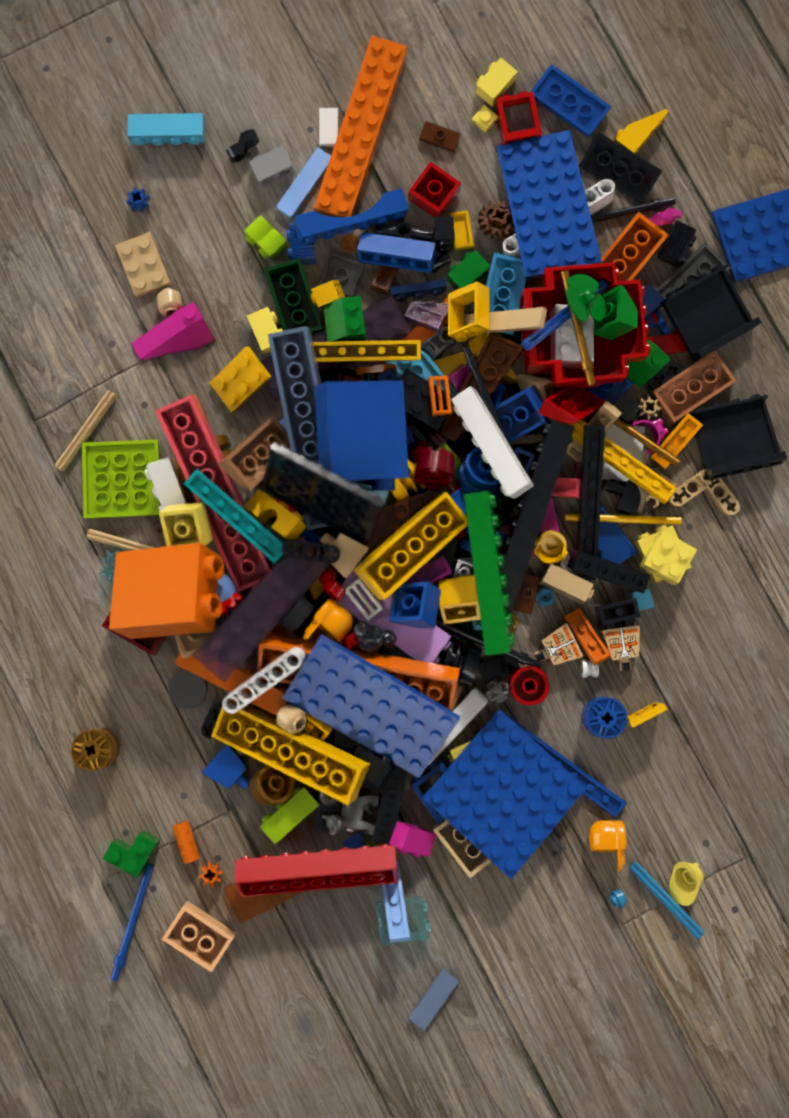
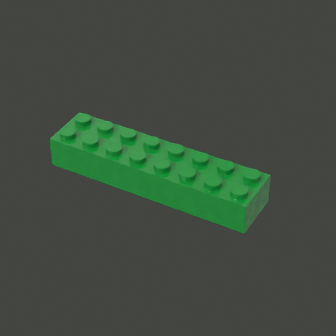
[464,491,515,655]

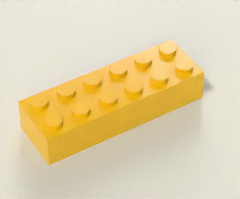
[353,492,468,600]

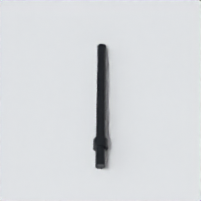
[591,197,676,223]
[462,346,512,448]
[435,617,542,669]

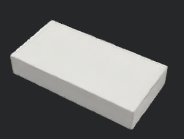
[319,108,338,147]

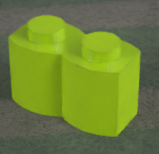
[244,215,288,260]

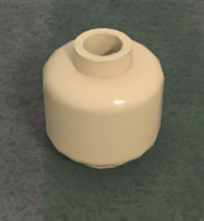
[157,288,183,317]
[276,704,306,734]

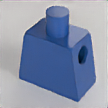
[202,744,250,790]

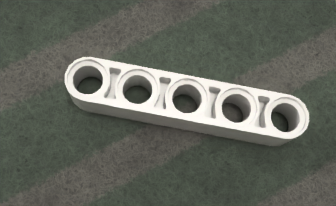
[222,647,306,713]
[426,686,489,768]

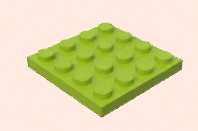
[82,439,161,519]

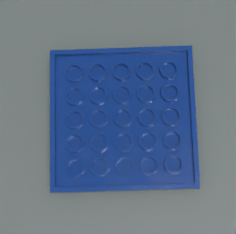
[422,709,586,879]

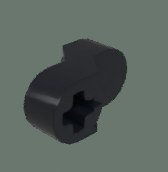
[226,129,260,163]

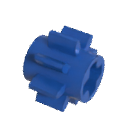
[126,188,150,213]

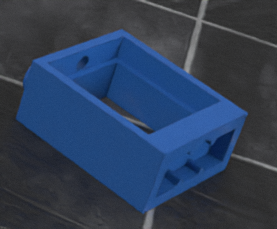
[410,761,447,824]

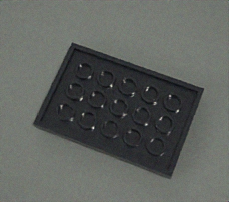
[261,443,385,546]

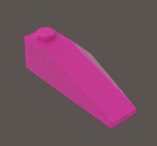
[131,302,215,360]

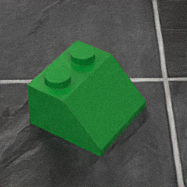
[593,285,638,341]
[323,296,366,342]

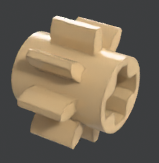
[638,396,661,420]

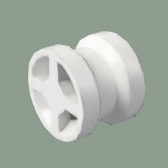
[580,659,599,678]

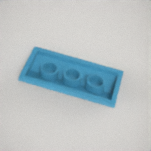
[486,253,526,335]

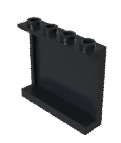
[660,263,762,362]
[691,394,787,481]

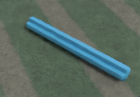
[629,861,704,939]

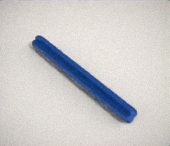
[522,280,608,351]

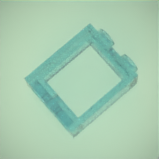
[376,896,431,946]

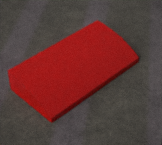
[538,387,605,423]

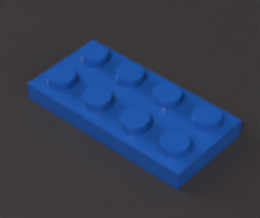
[530,64,612,138]

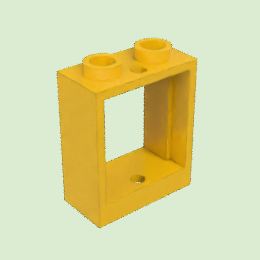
[448,281,490,342]

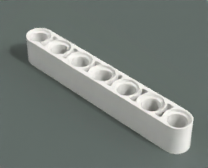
[503,179,615,259]

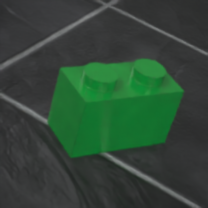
[447,250,491,290]

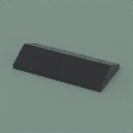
[579,132,662,204]

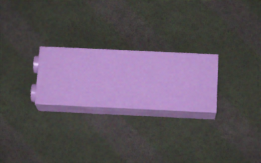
[335,570,452,664]

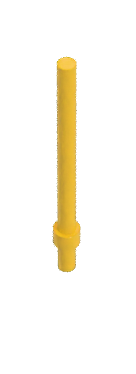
[565,513,682,525]

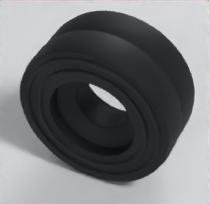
[279,596,314,632]

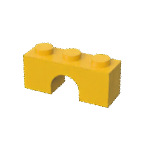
[244,489,306,545]

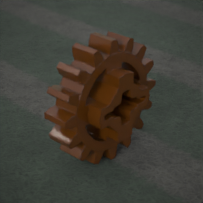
[478,199,515,240]

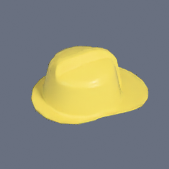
[669,862,704,906]

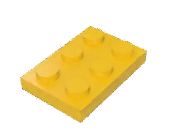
[210,346,272,413]

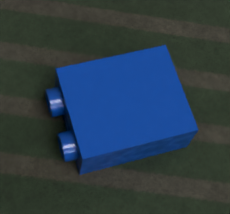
[314,381,409,491]

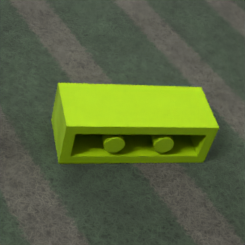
[260,785,320,844]

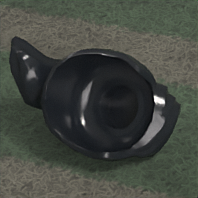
[354,622,397,654]

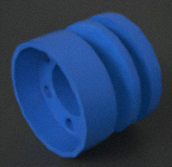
[581,696,628,739]

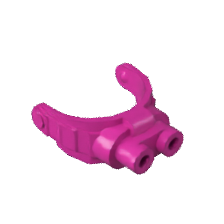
[649,207,682,226]
[630,418,669,454]

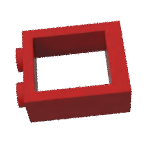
[495,91,542,145]

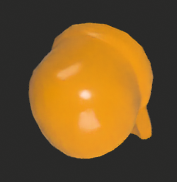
[303,598,353,642]
[588,820,627,871]

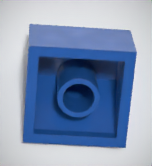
[389,582,441,628]

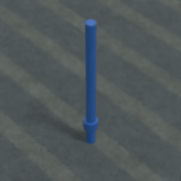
[110,863,154,981]

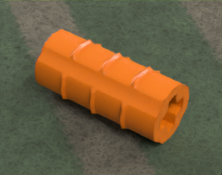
[172,820,200,864]

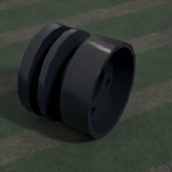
[439,639,482,687]

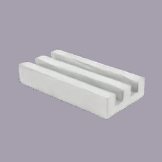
[345,578,383,621]

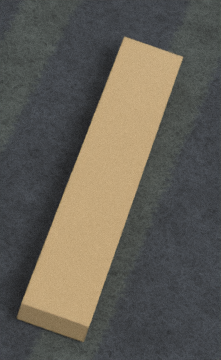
[464,307,547,333]

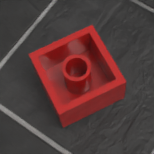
[408,161,461,218]

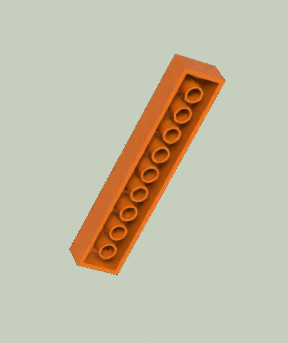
[314,35,407,218]
[257,633,460,711]

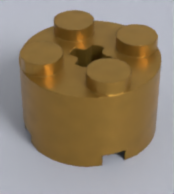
[249,765,295,807]

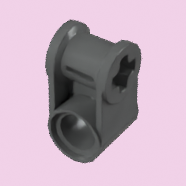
[421,326,456,361]

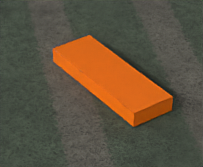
[563,608,611,666]

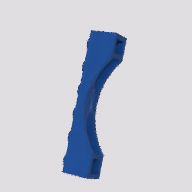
[293,188,409,244]

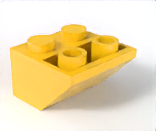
[438,574,481,624]

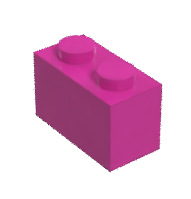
[389,821,437,858]

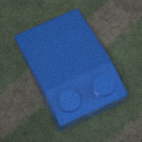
[495,385,552,443]

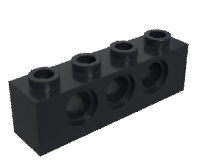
[567,548,650,594]

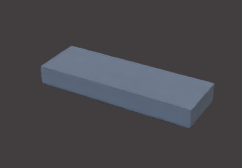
[408,968,459,1030]

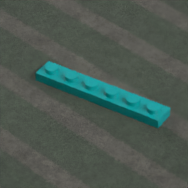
[184,469,288,563]

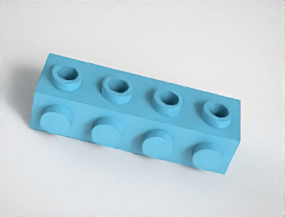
[127,113,206,146]

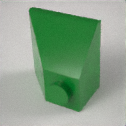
[626,339,670,388]

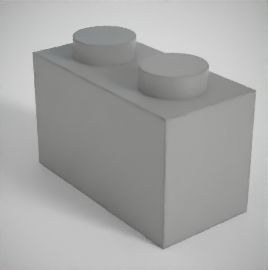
[249,146,294,188]

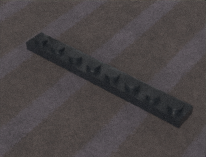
[575,425,605,580]

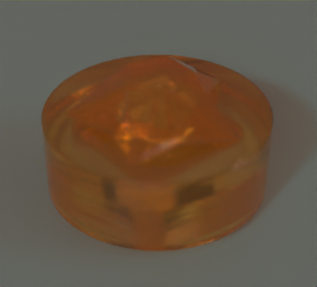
[341,234,360,253]

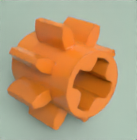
[199,861,224,887]

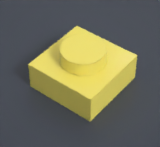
[472,105,498,133]

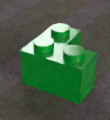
[102,830,160,878]

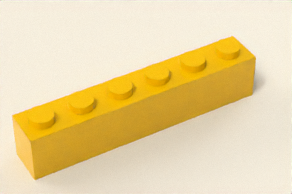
[313,340,421,363]

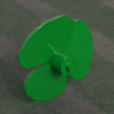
[566,274,606,322]

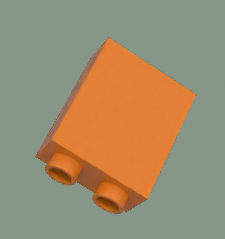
[109,543,224,639]

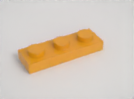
[650,413,703,469]

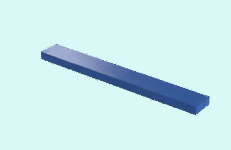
[501,710,627,819]

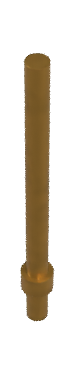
[561,271,596,386]
[594,408,681,467]

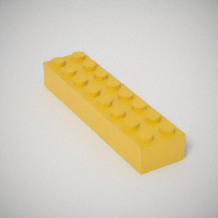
[211,699,370,805]

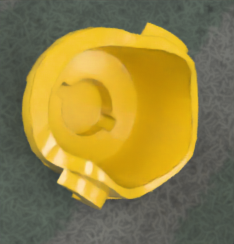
[534,530,568,564]

